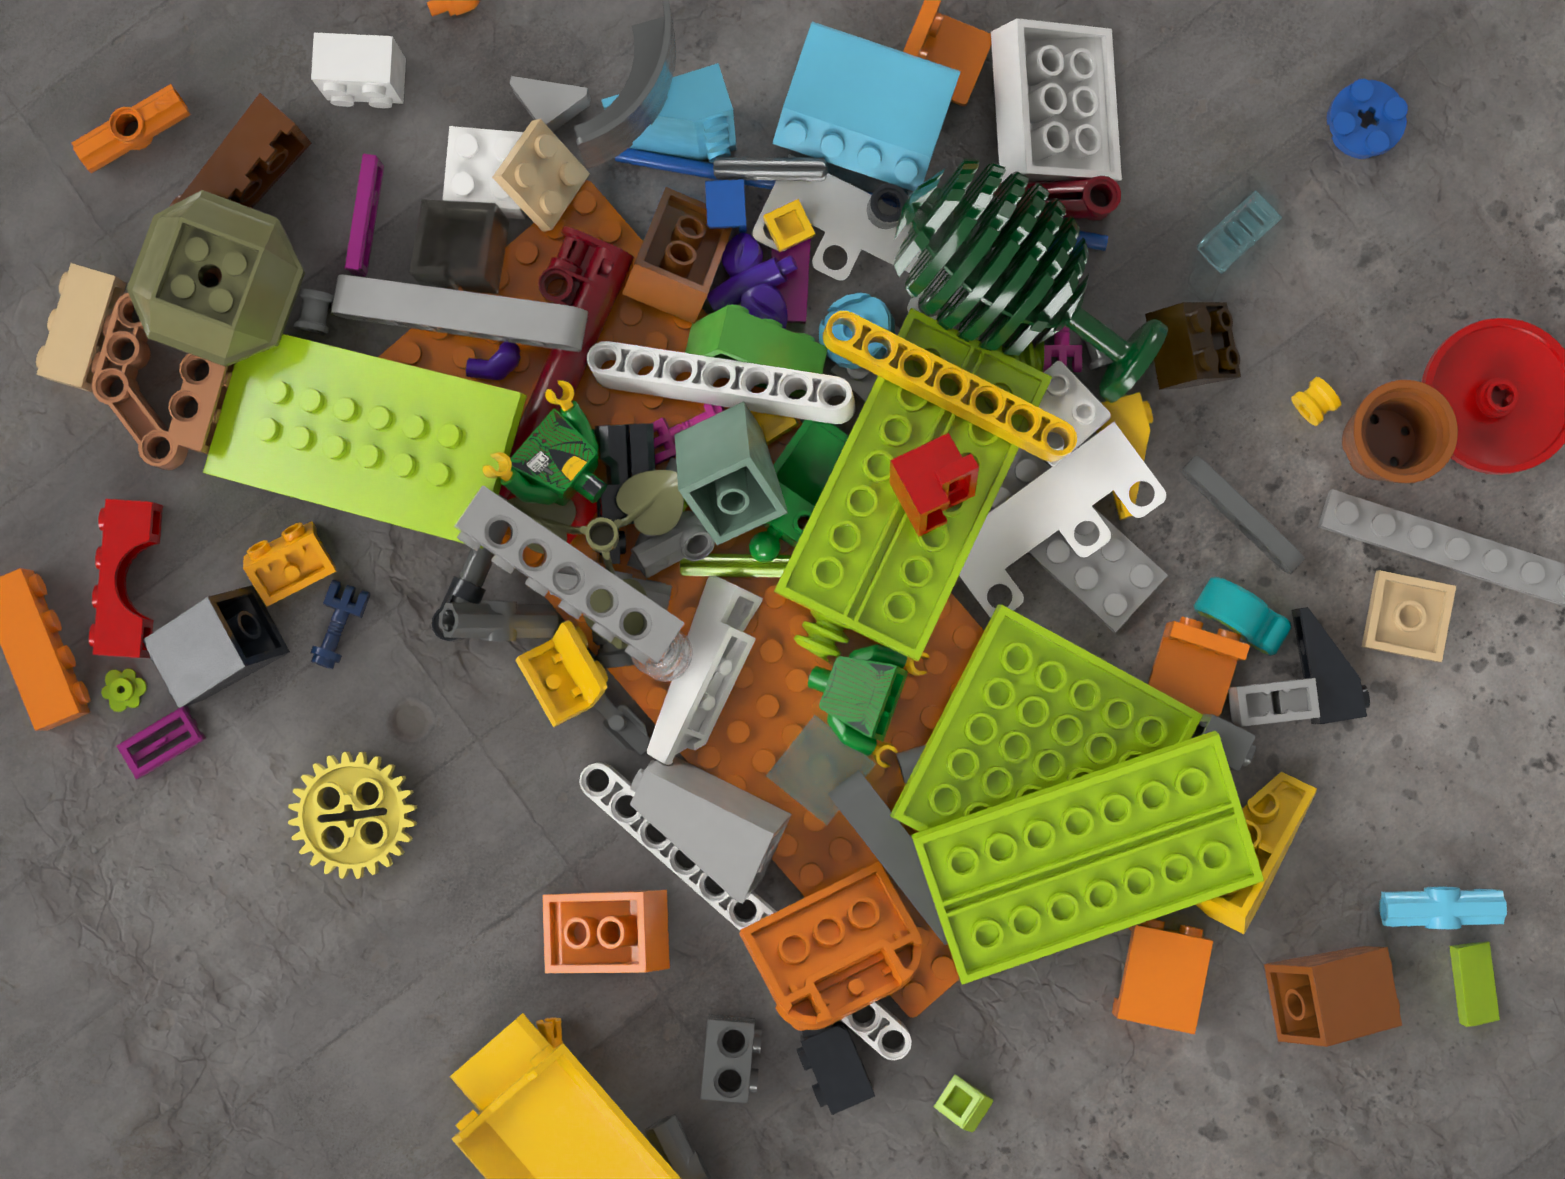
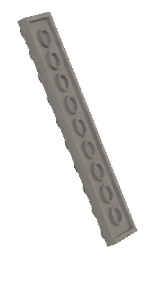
[830,325,1168,633]

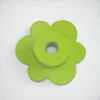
[101,668,147,712]

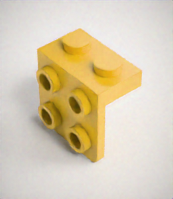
[516,620,608,727]

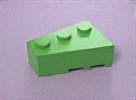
[685,304,828,398]

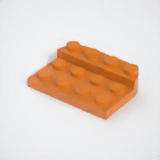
[739,861,923,1031]

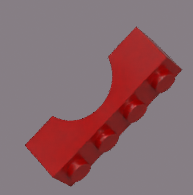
[89,499,163,659]

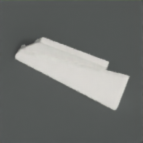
[647,576,763,765]

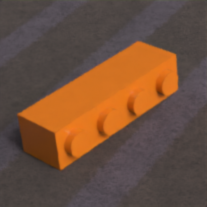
[0,568,91,731]

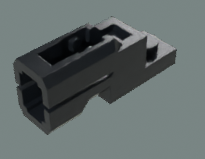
[595,423,656,565]

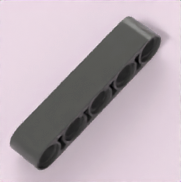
[828,770,948,945]

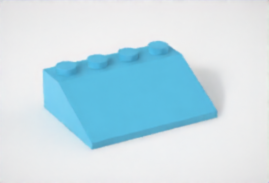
[772,21,961,191]
[601,63,737,162]

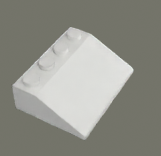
[991,18,1122,183]

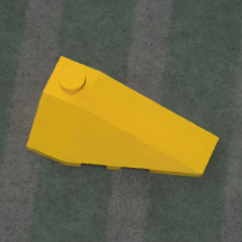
[1196,772,1317,934]

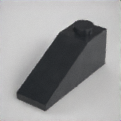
[1291,607,1370,724]

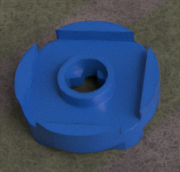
[1327,79,1408,159]

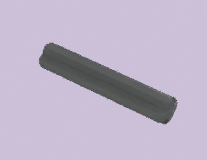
[713,157,828,181]

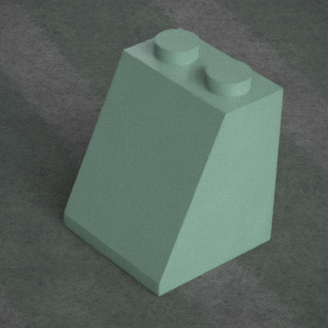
[675,401,787,545]

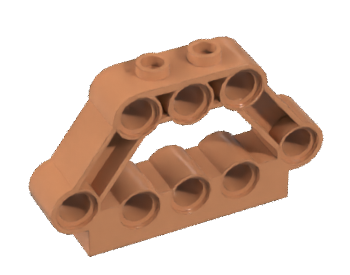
[91,268,235,470]

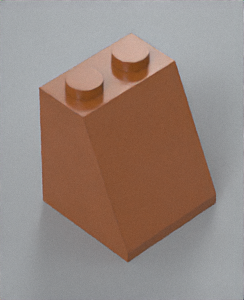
[1264,946,1402,1047]

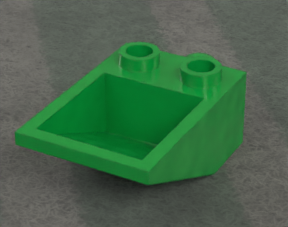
[749,420,849,563]

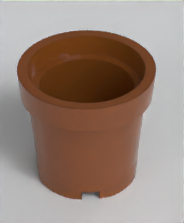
[1342,380,1458,483]

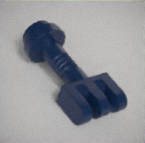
[310,580,370,669]

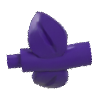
[707,232,798,329]

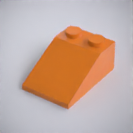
[543,890,670,973]

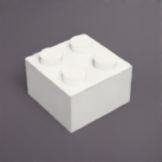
[311,33,406,108]
[442,126,526,219]

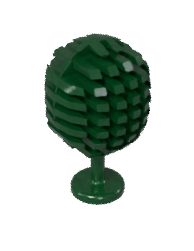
[894,159,1168,403]

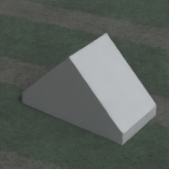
[510,76,591,132]

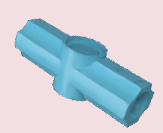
[1379,887,1507,929]

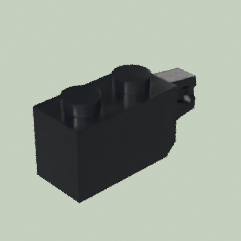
[796,1021,875,1115]

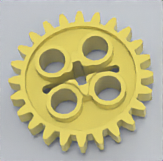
[288,752,417,879]

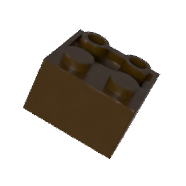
[1145,302,1241,390]

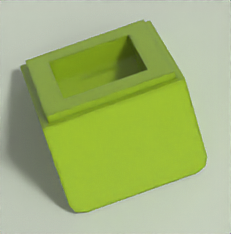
[934,1074,993,1132]

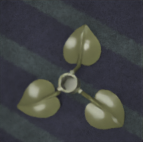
[507,470,684,649]

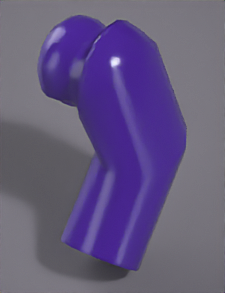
[466,342,521,381]

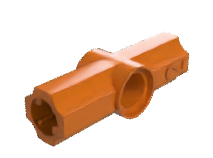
[71,84,191,173]

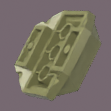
[127,190,305,367]

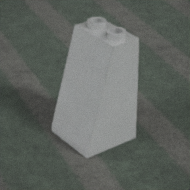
[630,756,792,904]

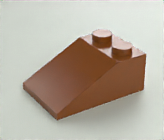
[622,187,732,324]

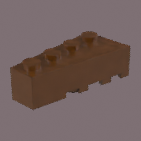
[169,93,312,208]

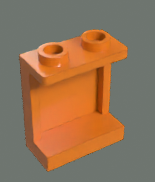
[1112,919,1213,1035]

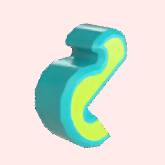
[1193,576,1292,656]

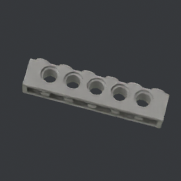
[454,486,684,664]

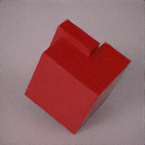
[890,433,979,537]

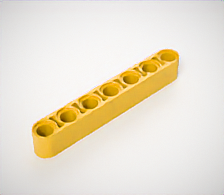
[823,311,1077,462]

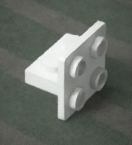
[1027,361,1111,467]

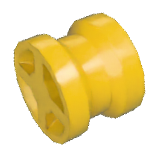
[1291,377,1341,426]

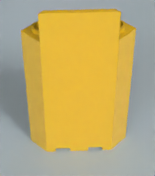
[450,1013,681,1179]

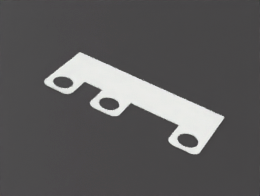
[753,154,937,320]
[959,422,1166,618]

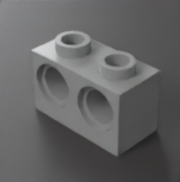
[1228,678,1320,727]

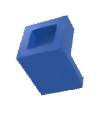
[705,179,747,233]

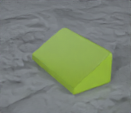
[1449,941,1500,1027]

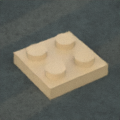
[492,119,590,232]
[1361,570,1456,662]

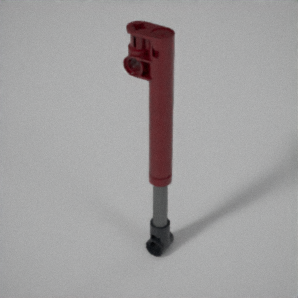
[431,226,634,642]

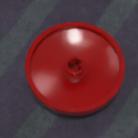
[1422,318,1565,475]

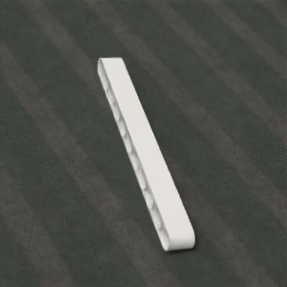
[579,762,912,1060]

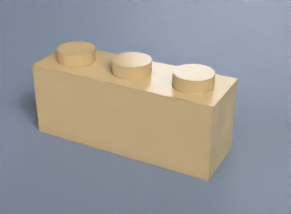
[36,263,127,393]

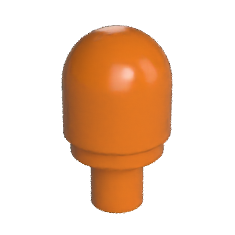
[427,0,480,17]

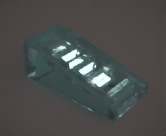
[1196,190,1282,273]

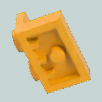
[243,521,336,607]

